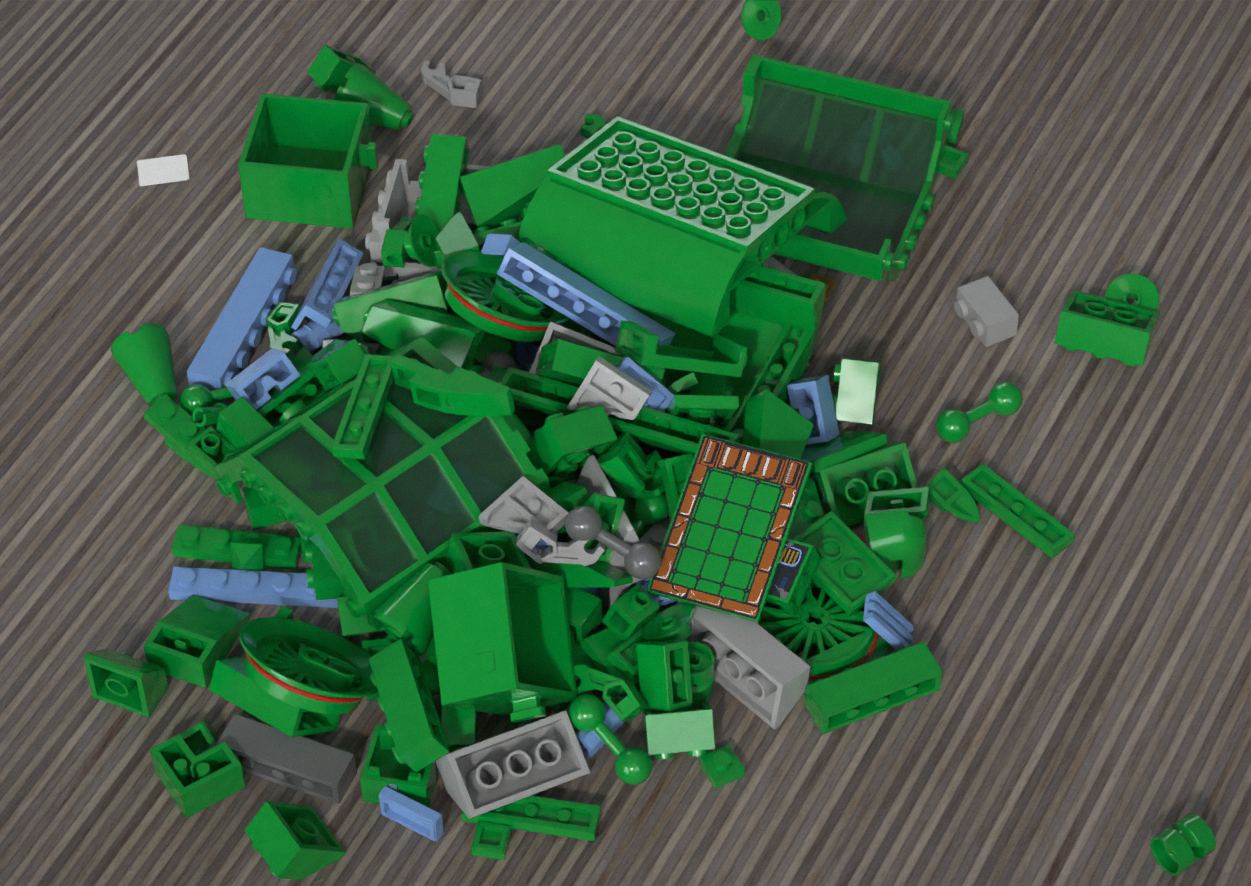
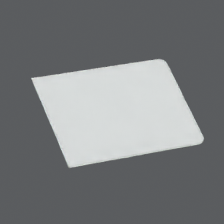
[137,154,189,186]

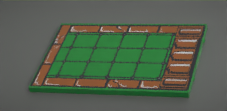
[646,434,813,623]

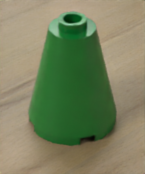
[334,63,414,131]
[111,324,178,407]
[368,562,452,656]

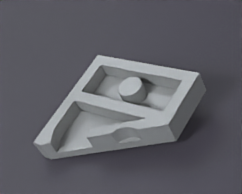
[567,356,653,420]
[478,476,568,534]

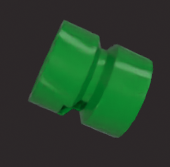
[688,642,714,701]
[1150,813,1216,876]

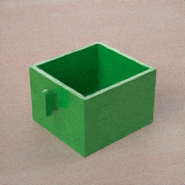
[238,93,379,229]
[428,562,577,722]

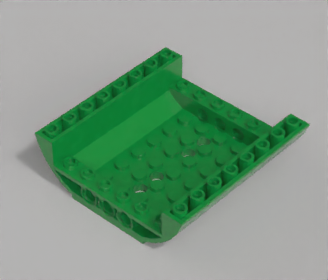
[517,116,846,337]

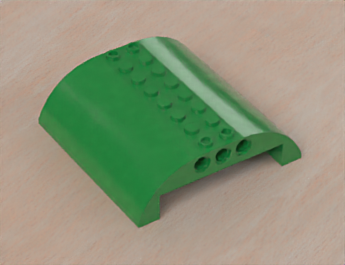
[501,265,826,458]

